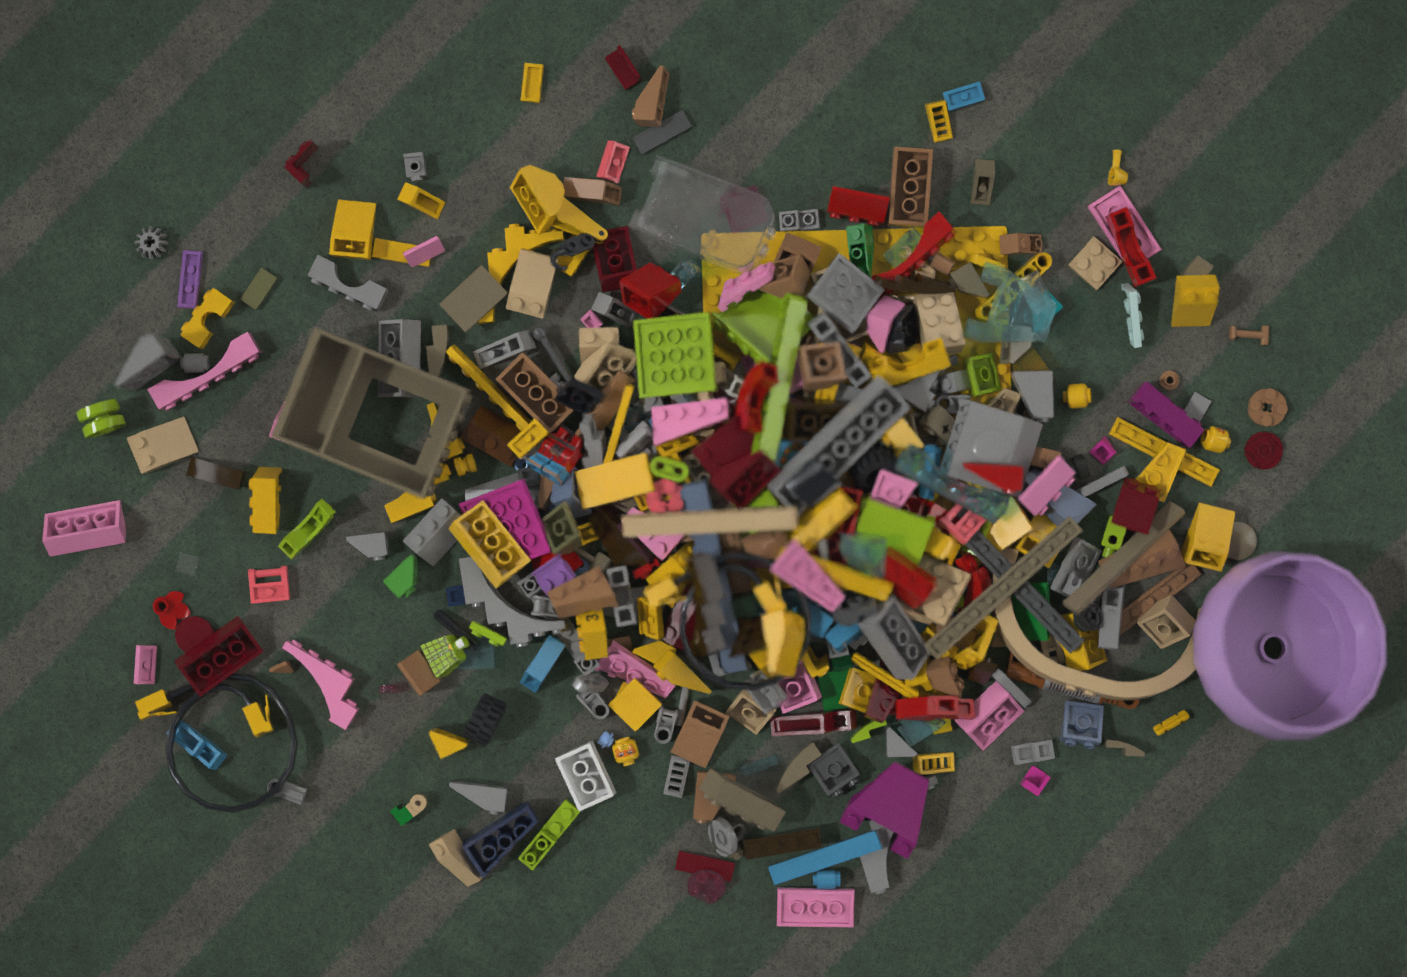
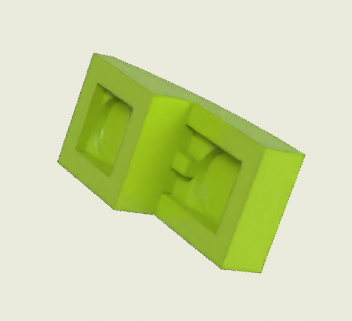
[850,720,887,743]

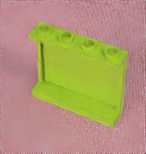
[712,288,815,364]
[847,494,935,574]

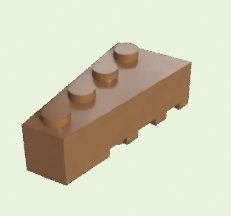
[1098,530,1186,588]

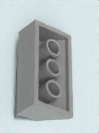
[378,319,421,398]
[858,596,931,679]

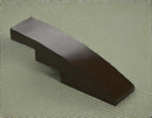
[874,273,957,294]

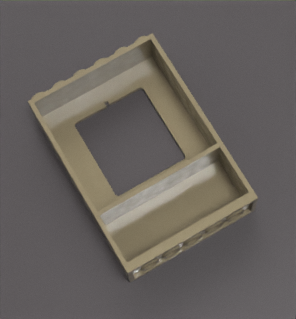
[271,328,473,499]

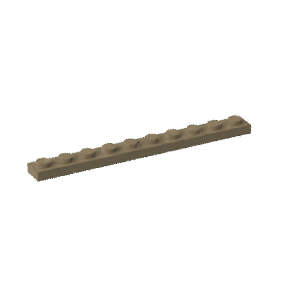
[924,516,1083,660]

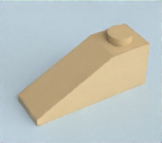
[429,829,483,887]

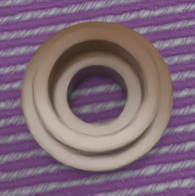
[1160,371,1179,390]

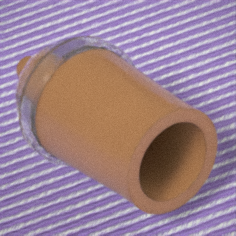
[925,252,955,276]

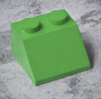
[383,554,418,598]

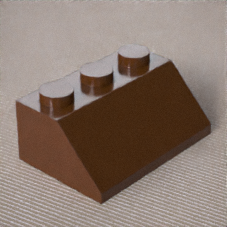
[461,406,521,467]

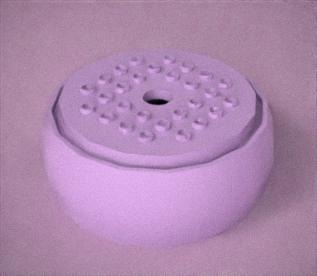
[1193,552,1386,741]

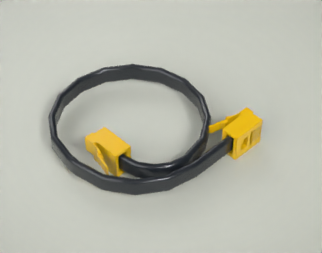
[644,551,812,691]
[135,673,299,813]

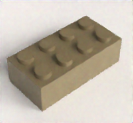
[699,768,786,832]

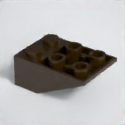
[728,611,777,658]

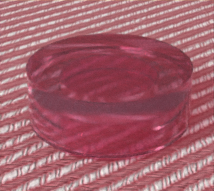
[379,685,398,694]

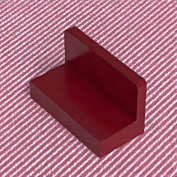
[604,45,641,91]

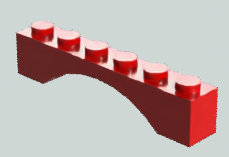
[871,212,957,307]

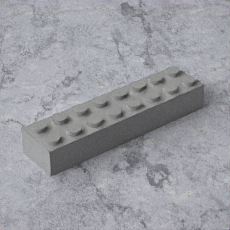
[767,375,910,517]

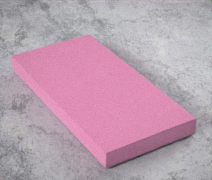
[1087,186,1162,263]
[777,887,855,928]

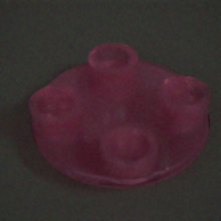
[688,870,726,904]

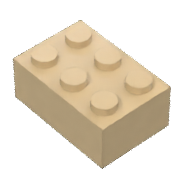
[912,292,965,354]

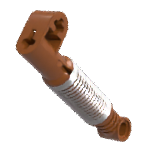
[1005,651,1139,709]

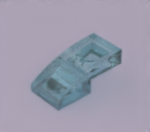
[883,227,921,268]

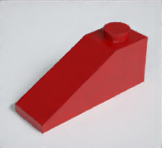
[962,462,1023,494]

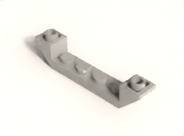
[518,572,600,675]

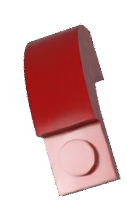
[736,361,779,434]
[955,552,992,614]

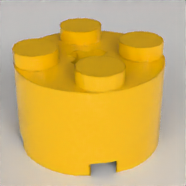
[924,526,961,566]

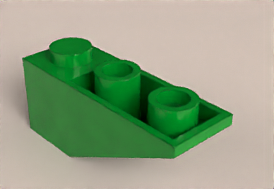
[846,223,874,278]

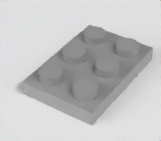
[1050,537,1102,598]

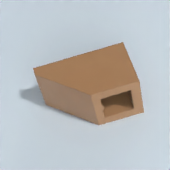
[1000,233,1043,256]
[926,656,964,698]

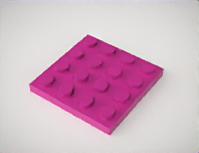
[459,478,552,559]

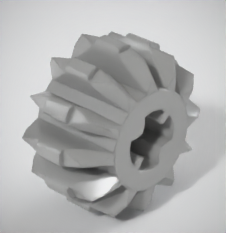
[135,226,168,259]

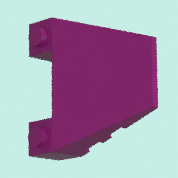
[839,762,929,859]

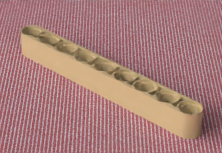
[622,506,798,537]

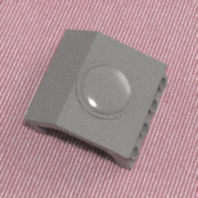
[939,399,1043,498]

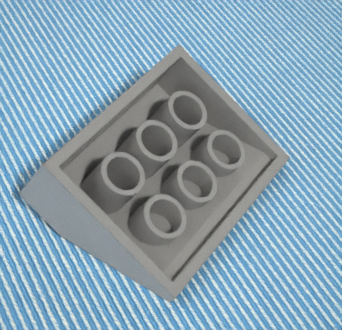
[115,333,182,391]

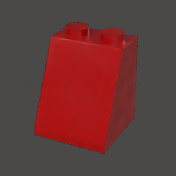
[619,262,682,319]

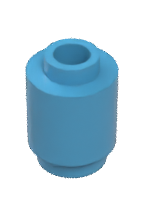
[813,869,840,889]

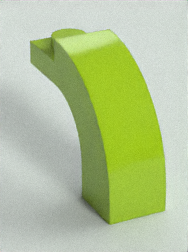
[278,499,335,560]

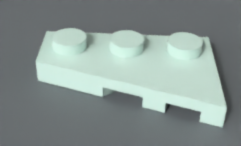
[1121,283,1144,348]

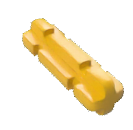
[1153,710,1190,736]

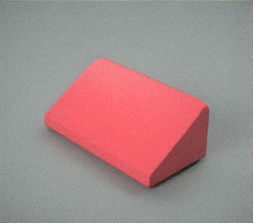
[597,141,630,184]

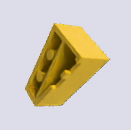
[249,467,282,534]

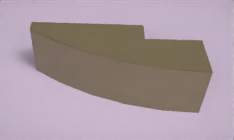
[426,325,449,377]
[776,741,822,794]

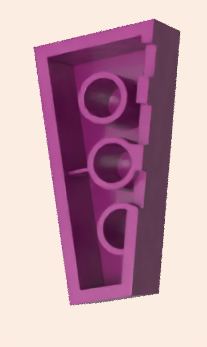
[1127,381,1204,449]

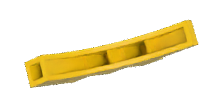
[475,224,564,325]
[384,402,466,523]

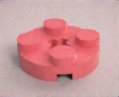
[646,478,685,513]

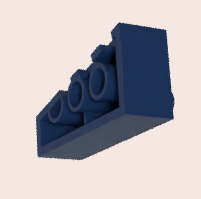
[462,801,538,878]

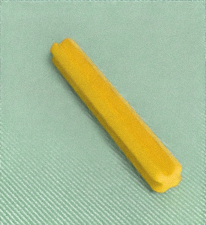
[851,652,919,698]

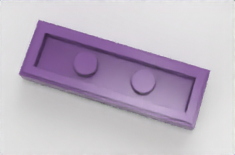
[177,250,203,309]

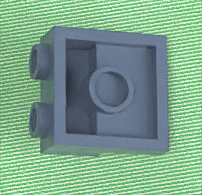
[1060,701,1104,749]

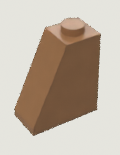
[563,177,622,206]
[693,771,736,823]

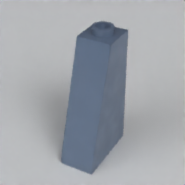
[1022,468,1096,526]

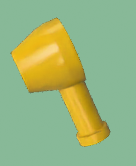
[1108,150,1128,186]

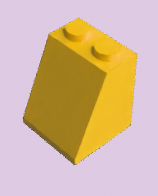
[646,541,695,608]

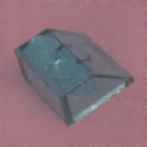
[840,532,885,578]

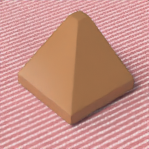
[269,660,294,673]

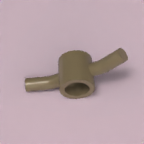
[574,547,613,577]

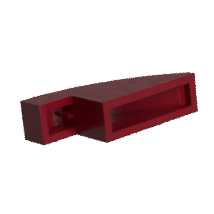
[770,709,857,736]

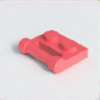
[938,494,989,545]
[248,565,290,604]

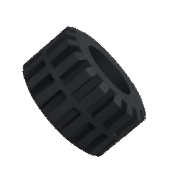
[849,443,901,494]
[464,693,506,747]

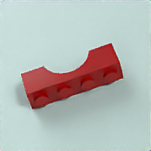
[1105,207,1156,288]

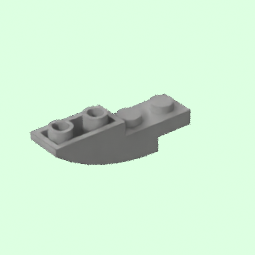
[580,414,607,469]
[1098,584,1126,650]

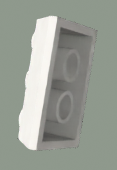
[555,740,617,811]

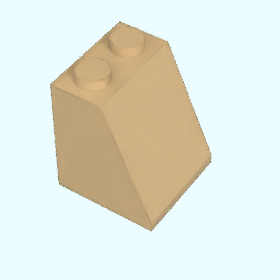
[579,328,620,365]

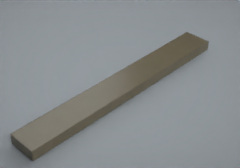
[1063,501,1185,615]

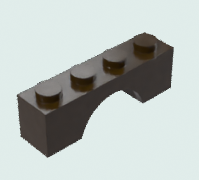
[743,825,822,860]

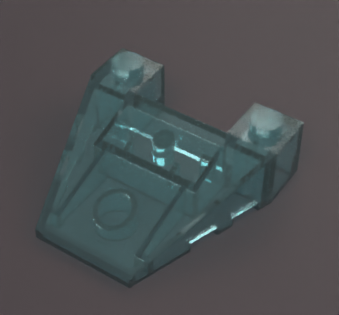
[963,262,1057,343]

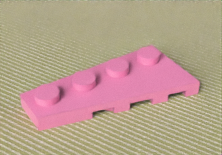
[595,640,676,698]

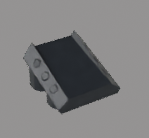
[886,304,918,354]
[556,379,604,413]
[786,460,843,509]

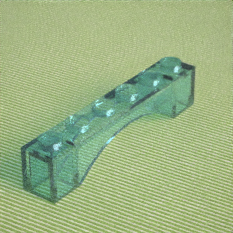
[895,443,1010,524]

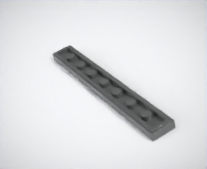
[965,530,1085,654]

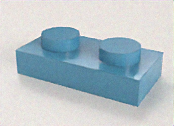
[943,81,985,112]

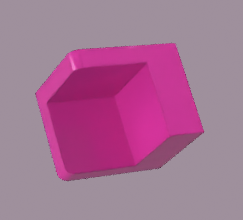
[1020,765,1051,796]

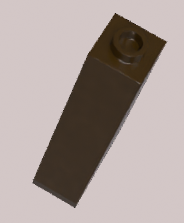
[587,504,657,573]

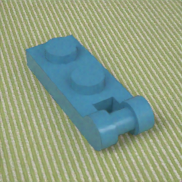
[918,444,942,500]

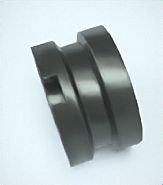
[1073,603,1103,632]

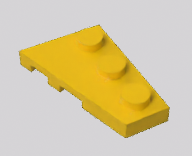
[1136,442,1186,502]

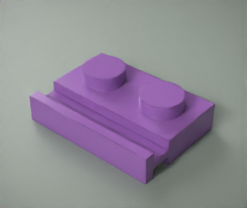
[531,553,576,596]

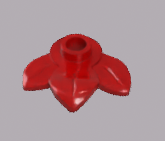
[152,591,191,630]

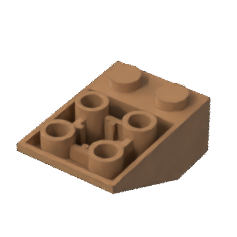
[671,700,730,768]

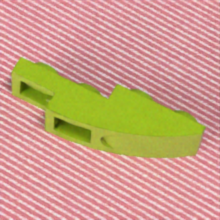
[518,798,581,871]

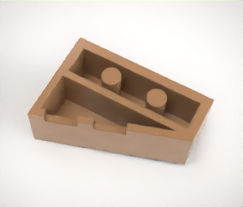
[547,566,619,618]

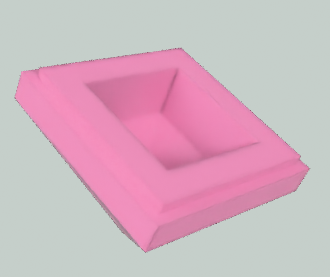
[580,309,603,328]

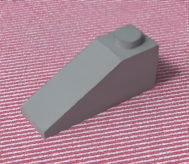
[473,330,536,369]
[449,780,508,815]

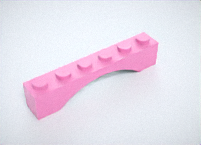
[147,332,262,411]

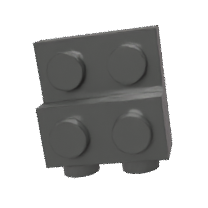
[833,590,878,626]
[807,743,861,798]

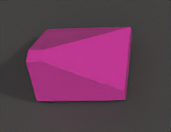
[1089,436,1116,465]

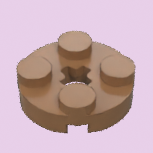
[1248,388,1288,427]

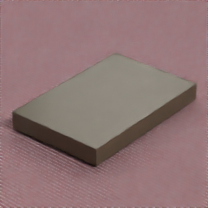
[439,265,508,333]

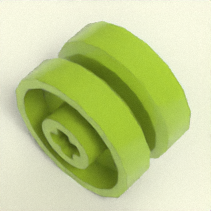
[76,399,126,439]

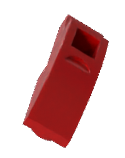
[895,696,975,721]

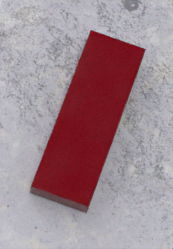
[675,850,735,882]

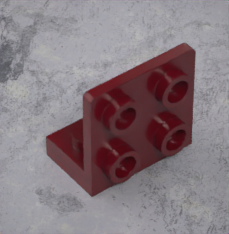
[284,139,319,188]

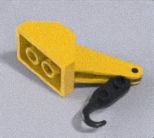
[510,165,608,271]

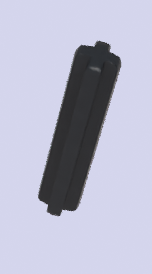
[433,609,480,651]

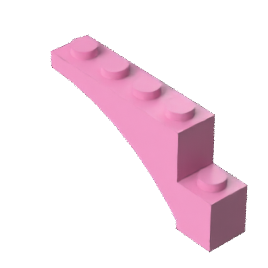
[282,639,359,730]

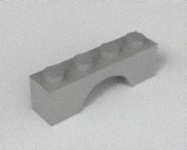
[307,255,389,312]
[807,312,871,388]

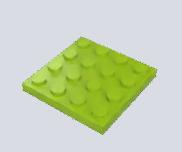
[634,312,717,398]

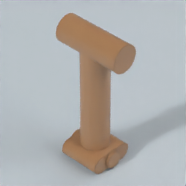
[1229,326,1269,345]

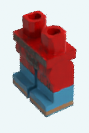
[527,427,584,486]

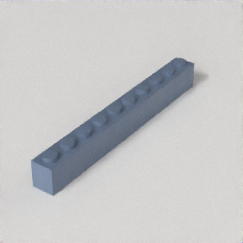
[680,479,748,674]

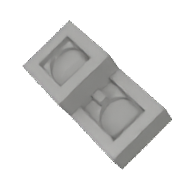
[1011,739,1055,765]

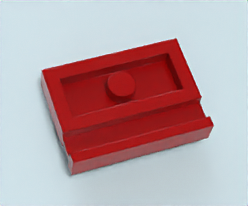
[632,558,661,580]

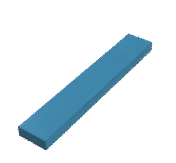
[768,830,883,885]

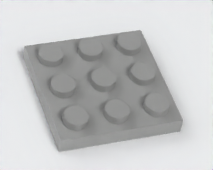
[807,253,884,333]

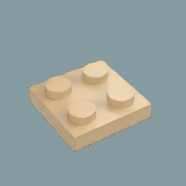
[1068,236,1123,290]

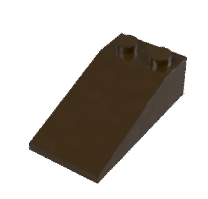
[782,397,851,442]

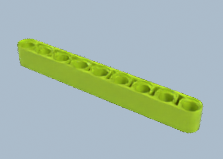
[751,293,807,463]

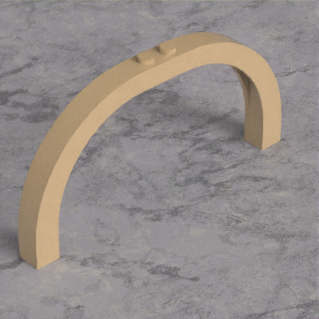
[990,547,1201,700]

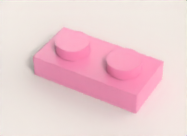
[134,645,157,684]

